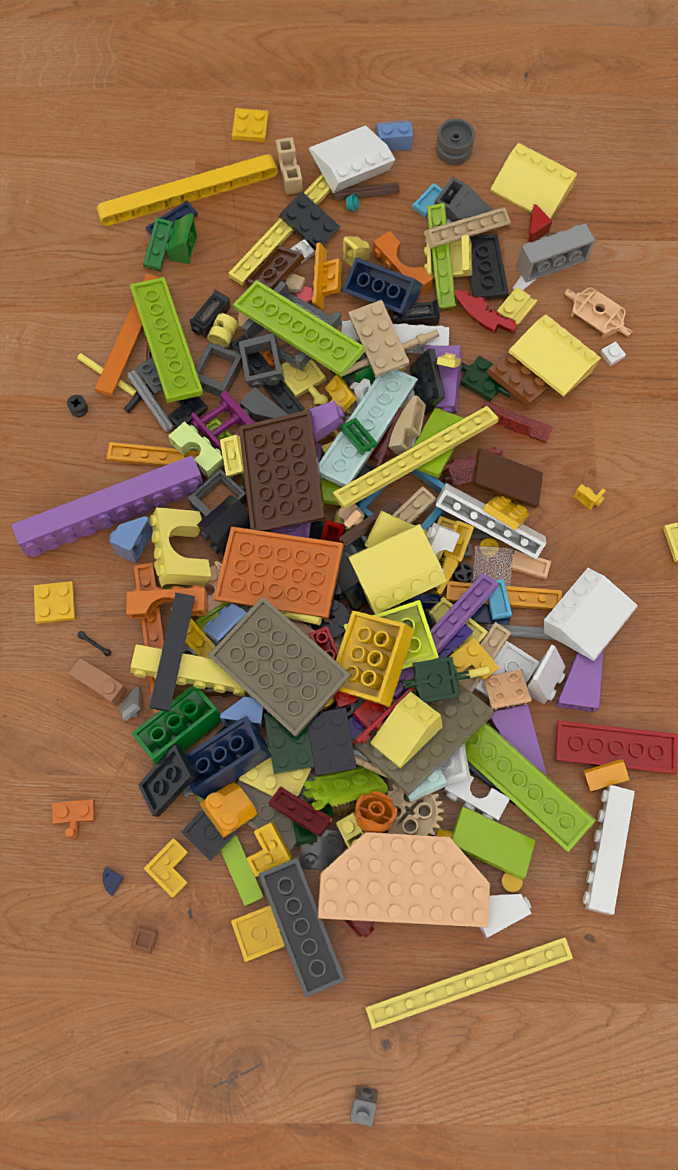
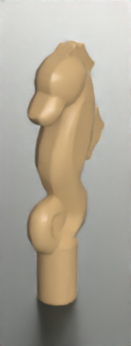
[354,755,388,778]

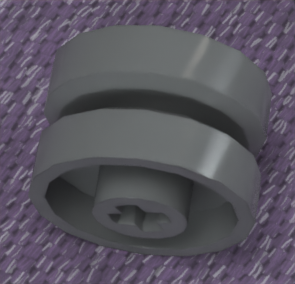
[436,118,475,165]

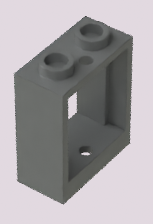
[239,333,285,388]
[195,342,243,397]
[187,469,247,519]

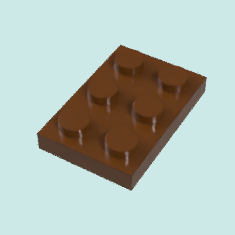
[245,245,305,290]

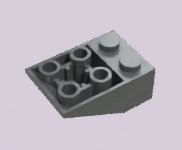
[434,176,493,236]
[337,534,368,596]

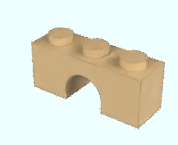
[276,137,303,195]

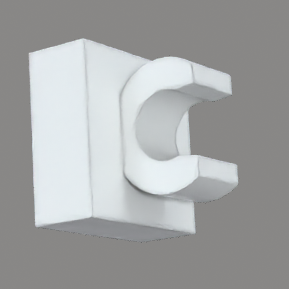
[290,239,315,264]
[350,379,371,404]

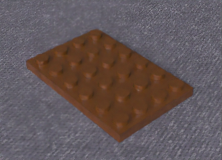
[239,410,326,532]

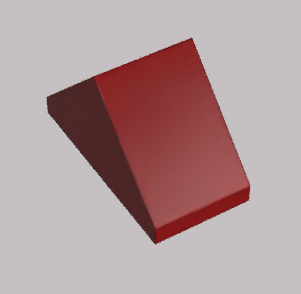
[527,204,553,243]
[321,519,345,542]

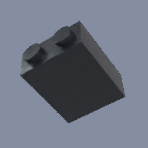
[197,495,251,556]

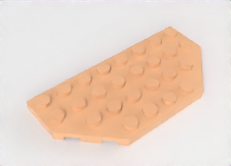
[318,832,490,927]

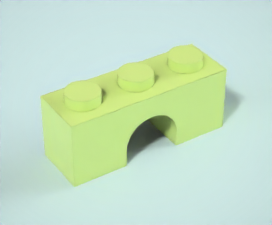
[168,422,224,479]

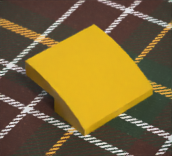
[437,516,475,562]

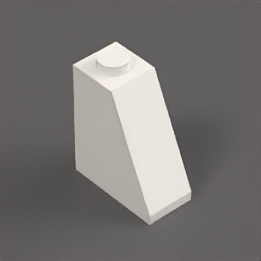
[479,894,532,938]

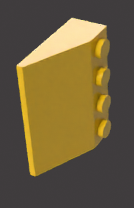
[336,610,414,707]

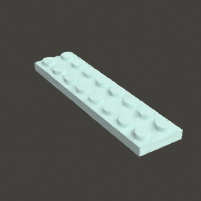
[319,370,418,487]

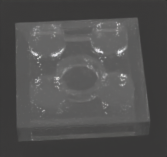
[472,545,513,586]

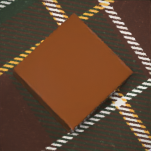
[130,926,158,953]

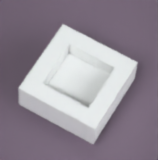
[600,341,626,366]

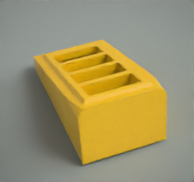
[429,557,459,596]

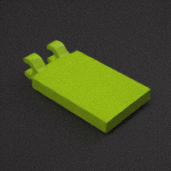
[303,766,388,810]

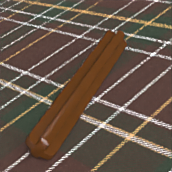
[333,183,399,200]
[338,499,401,547]

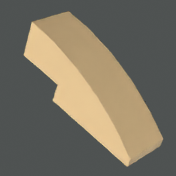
[388,395,426,456]

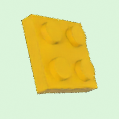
[232,108,269,142]
[34,581,76,624]
[231,905,285,962]

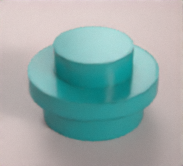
[346,194,360,212]

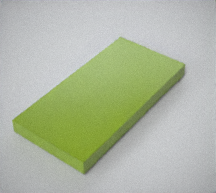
[413,407,464,479]
[451,807,536,880]

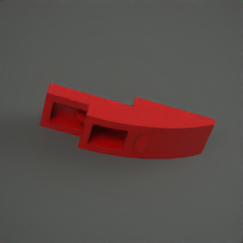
[454,289,518,335]
[309,626,358,709]

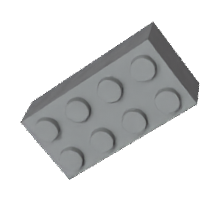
[517,224,595,283]

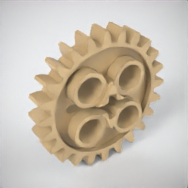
[387,784,444,836]

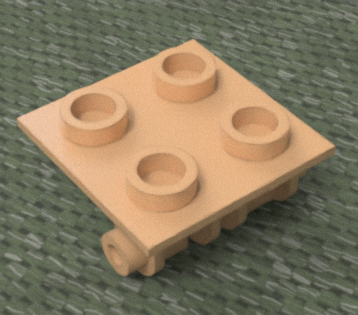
[484,670,532,711]

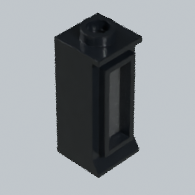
[190,289,231,338]
[392,300,440,326]

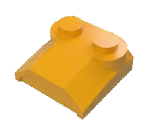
[200,782,257,838]

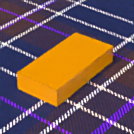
[583,759,629,792]

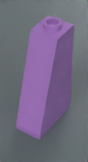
[424,346,463,413]
[309,401,345,442]
[555,651,603,712]
[488,704,547,775]

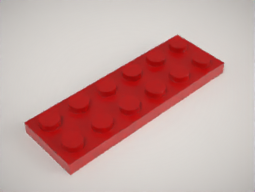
[555,720,678,775]

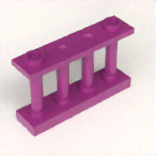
[191,391,255,452]

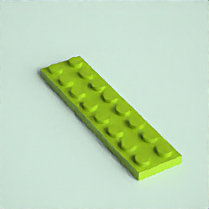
[130,277,203,403]
[233,280,366,377]
[465,722,596,852]

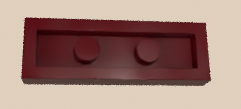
[268,786,332,838]

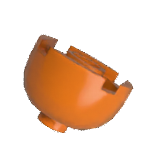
[354,791,397,833]

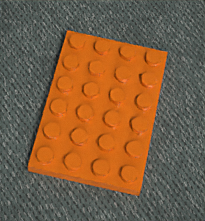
[214,527,344,620]

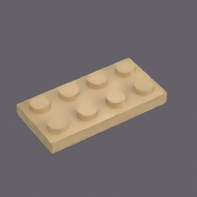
[348,300,409,377]

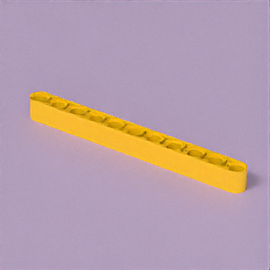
[96,154,278,226]

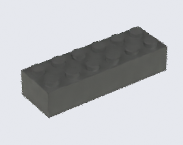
[259,857,345,998]

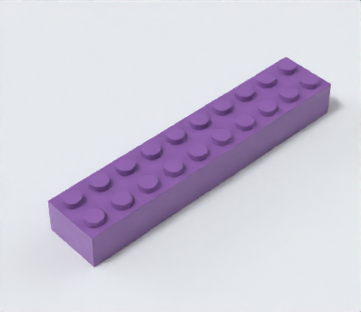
[11,455,203,558]

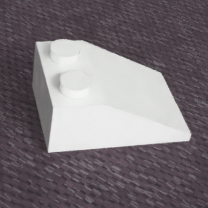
[527,645,565,704]

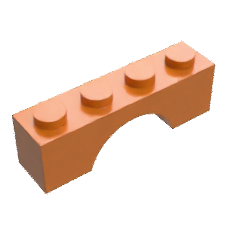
[372,231,433,297]
[126,585,208,620]

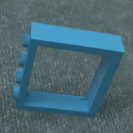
[357,469,446,531]

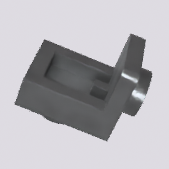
[350,1086,378,1127]

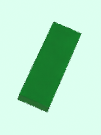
[143,217,173,271]

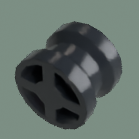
[67,394,88,417]
[453,563,473,583]

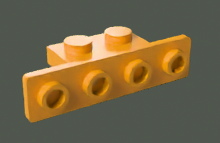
[312,242,342,311]

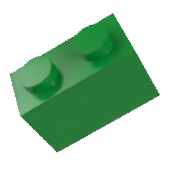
[165,213,197,264]

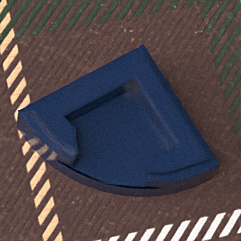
[103,867,124,896]

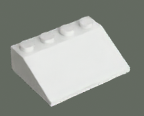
[309,126,395,193]
[544,568,637,661]

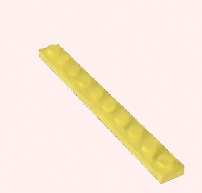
[229,174,332,286]
[333,406,498,510]
[365,937,573,1029]

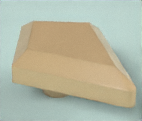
[284,273,306,294]

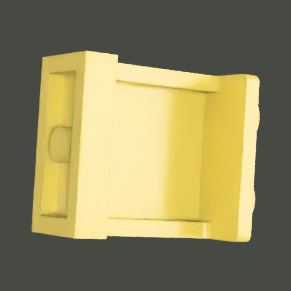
[424,235,472,280]

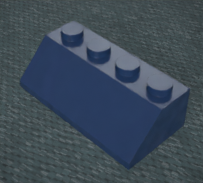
[342,257,423,314]
[186,716,272,800]

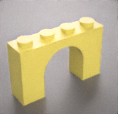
[149,508,211,586]

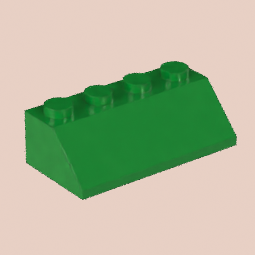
[131,685,222,765]

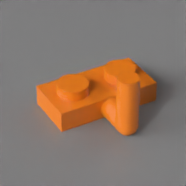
[52,799,95,839]

